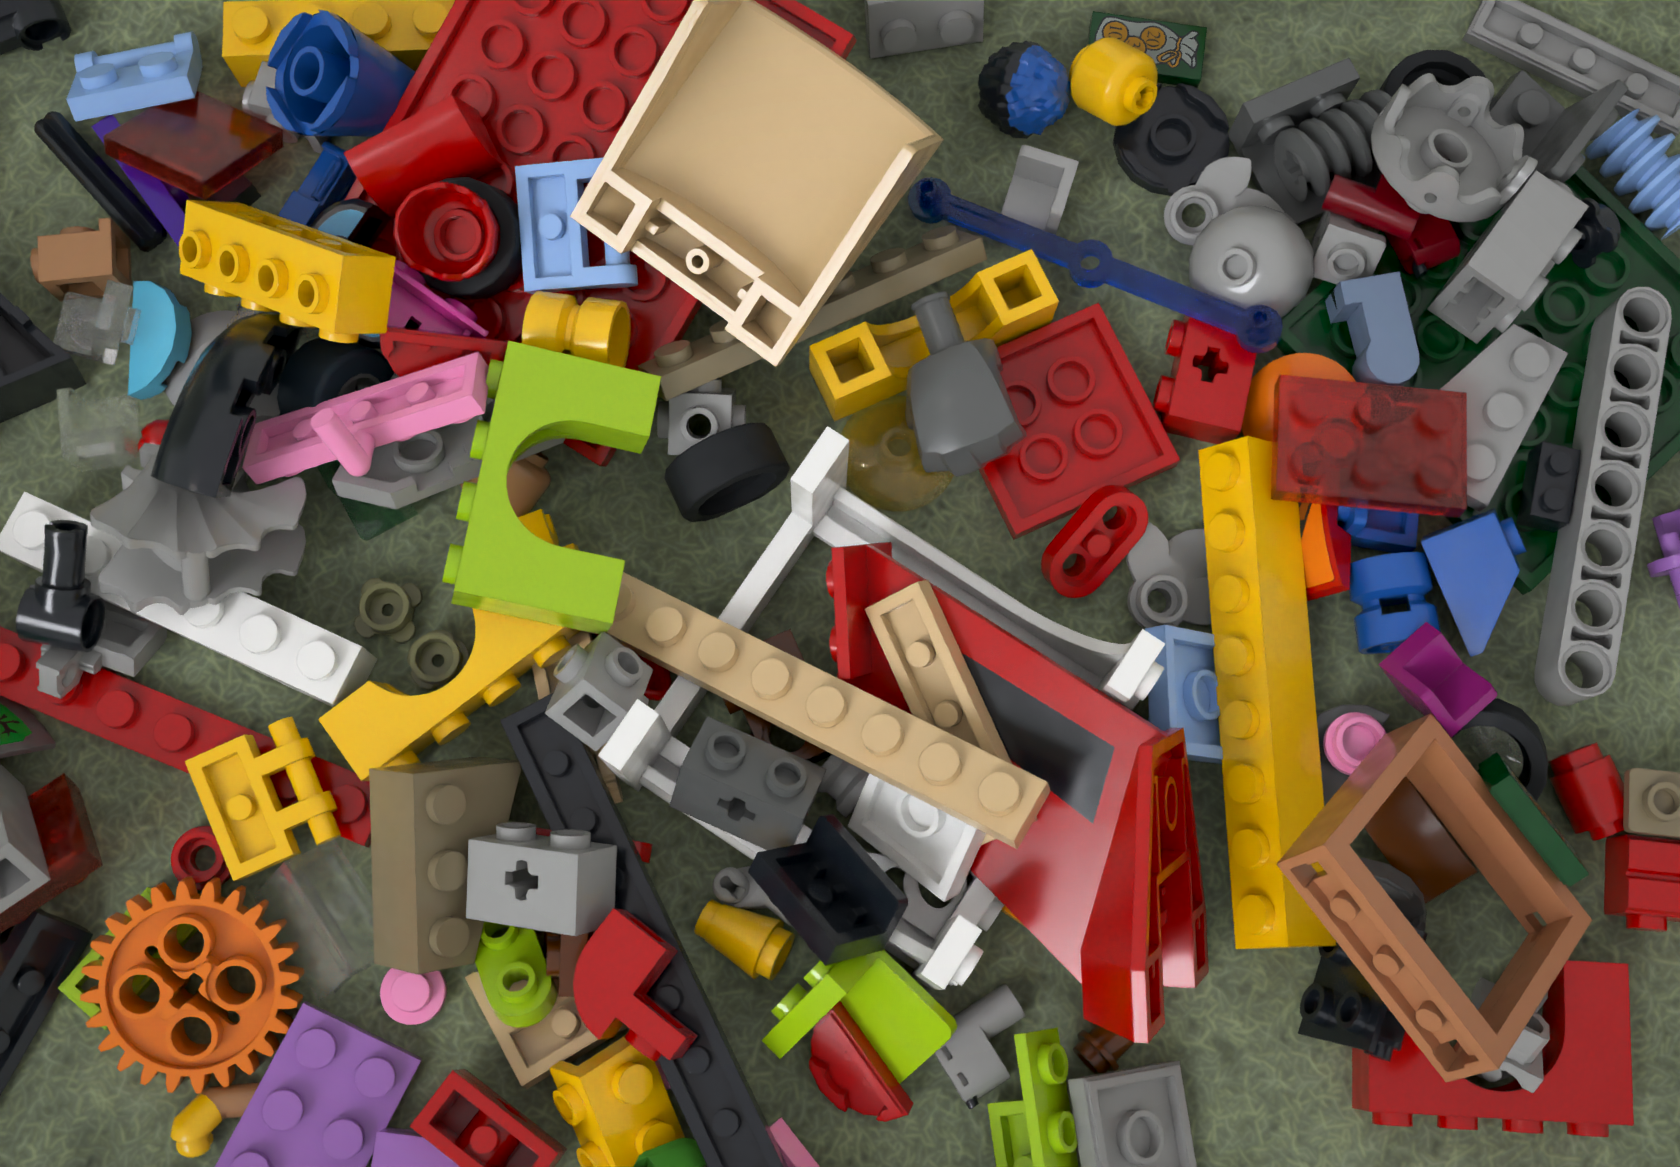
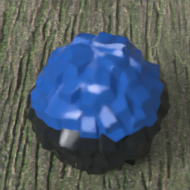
[978,41,1071,139]

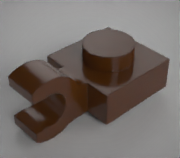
[544,931,593,997]

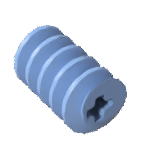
[1585,108,1680,241]

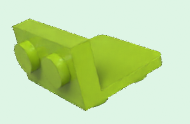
[761,950,957,1084]

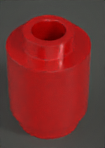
[1548,742,1624,841]

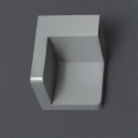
[998,145,1079,241]

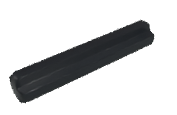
[34,111,167,252]

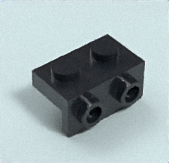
[748,814,908,966]

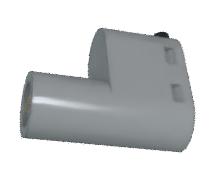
[934,983,1026,1109]

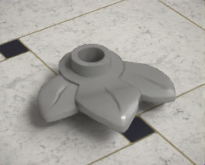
[1164,157,1284,246]
[1126,522,1211,629]

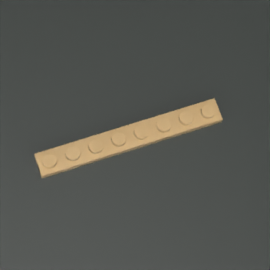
[607,572,1051,849]

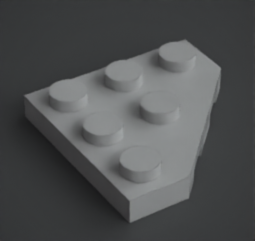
[332,373,565,510]

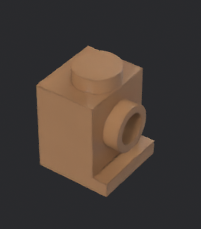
[30,218,132,302]

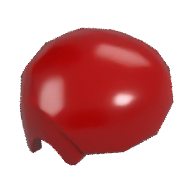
[393,182,499,282]

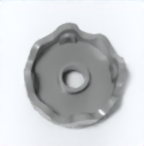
[1371,73,1538,222]

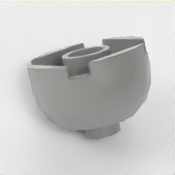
[1189,206,1314,325]

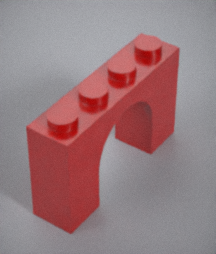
[1352,960,1634,1137]

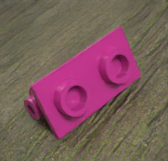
[387,260,489,337]

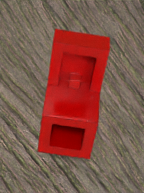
[573,908,698,1062]

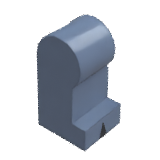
[1325,272,1420,399]

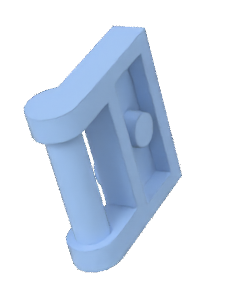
[66,31,203,122]
[515,158,638,294]

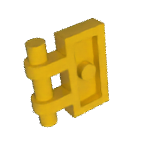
[185,717,341,881]

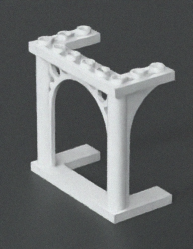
[598,426,1165,990]

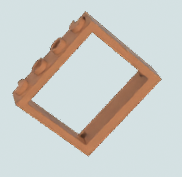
[1277,713,1592,1082]

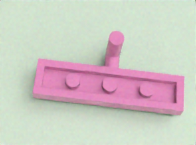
[242,352,489,485]

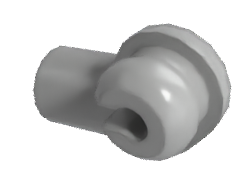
[712,866,792,926]

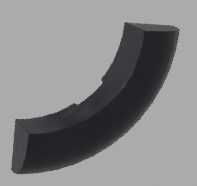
[151,312,303,498]

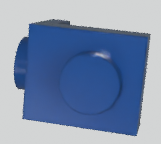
[1337,467,1421,553]

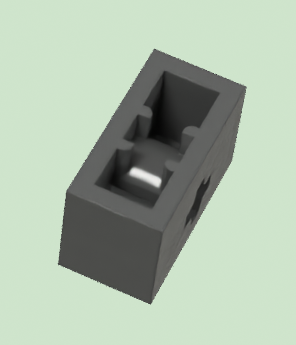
[669,716,827,850]

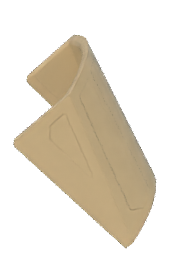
[570,0,944,367]

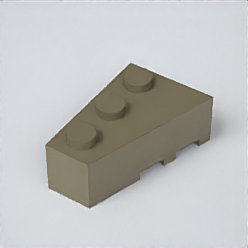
[369,757,521,975]

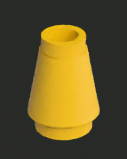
[694,899,795,981]

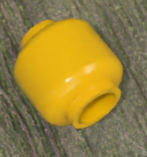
[1069,37,1158,126]

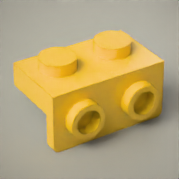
[549,1036,685,1167]

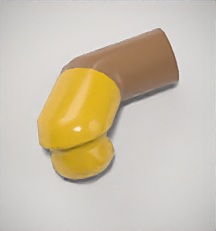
[170,1082,260,1158]

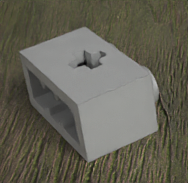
[466,822,617,936]

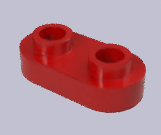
[1041,485,1148,598]

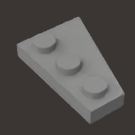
[1371,324,1568,512]

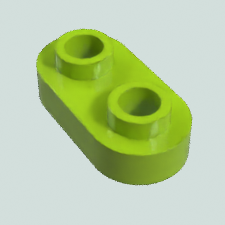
[475,921,557,1028]

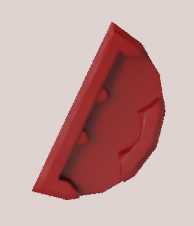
[379,325,508,377]
[809,1001,914,1122]

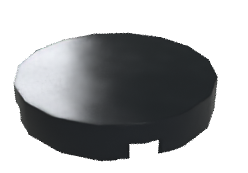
[1113,83,1230,196]

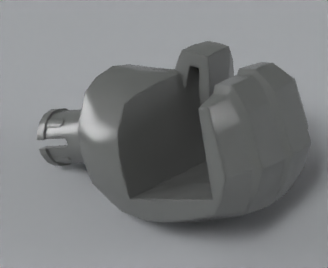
[905,291,1027,477]

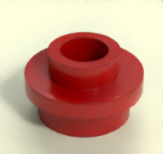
[171,826,231,891]

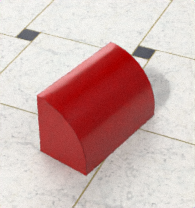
[344,95,503,219]

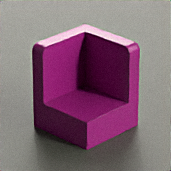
[1378,622,1497,737]

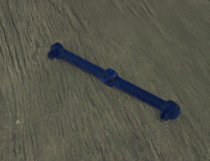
[908,177,1283,354]

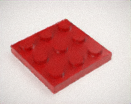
[979,302,1180,540]

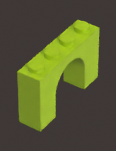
[442,340,661,634]

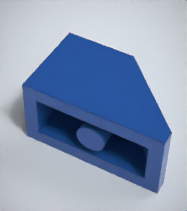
[1421,508,1527,657]

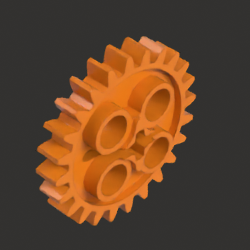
[80,876,305,1094]

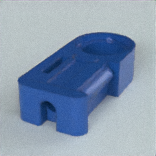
[278,141,357,227]

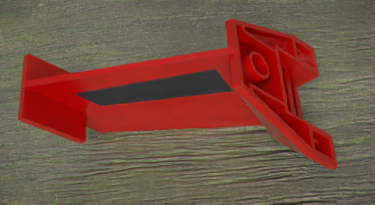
[826,542,1209,1043]

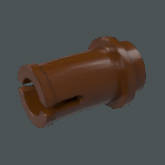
[1073,1025,1135,1074]

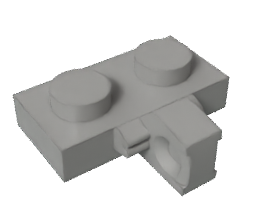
[36,600,167,699]

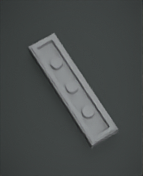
[1462,0,1680,137]

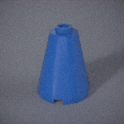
[266,10,416,137]

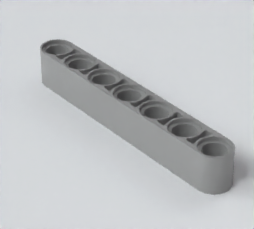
[1534,287,1672,706]

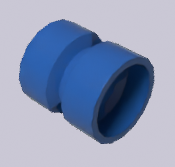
[1349,552,1441,654]

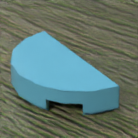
[128,281,192,400]

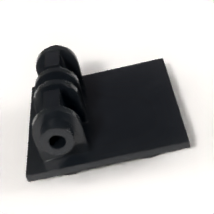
[1298,922,1431,1062]

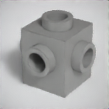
[657,378,746,455]
[545,631,653,751]

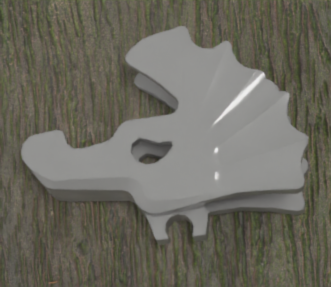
[90,386,307,615]

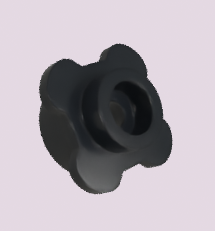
[1570,198,1621,269]

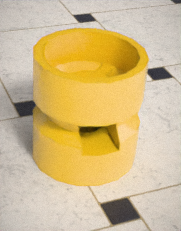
[522,291,631,368]

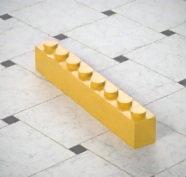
[1198,436,1336,949]

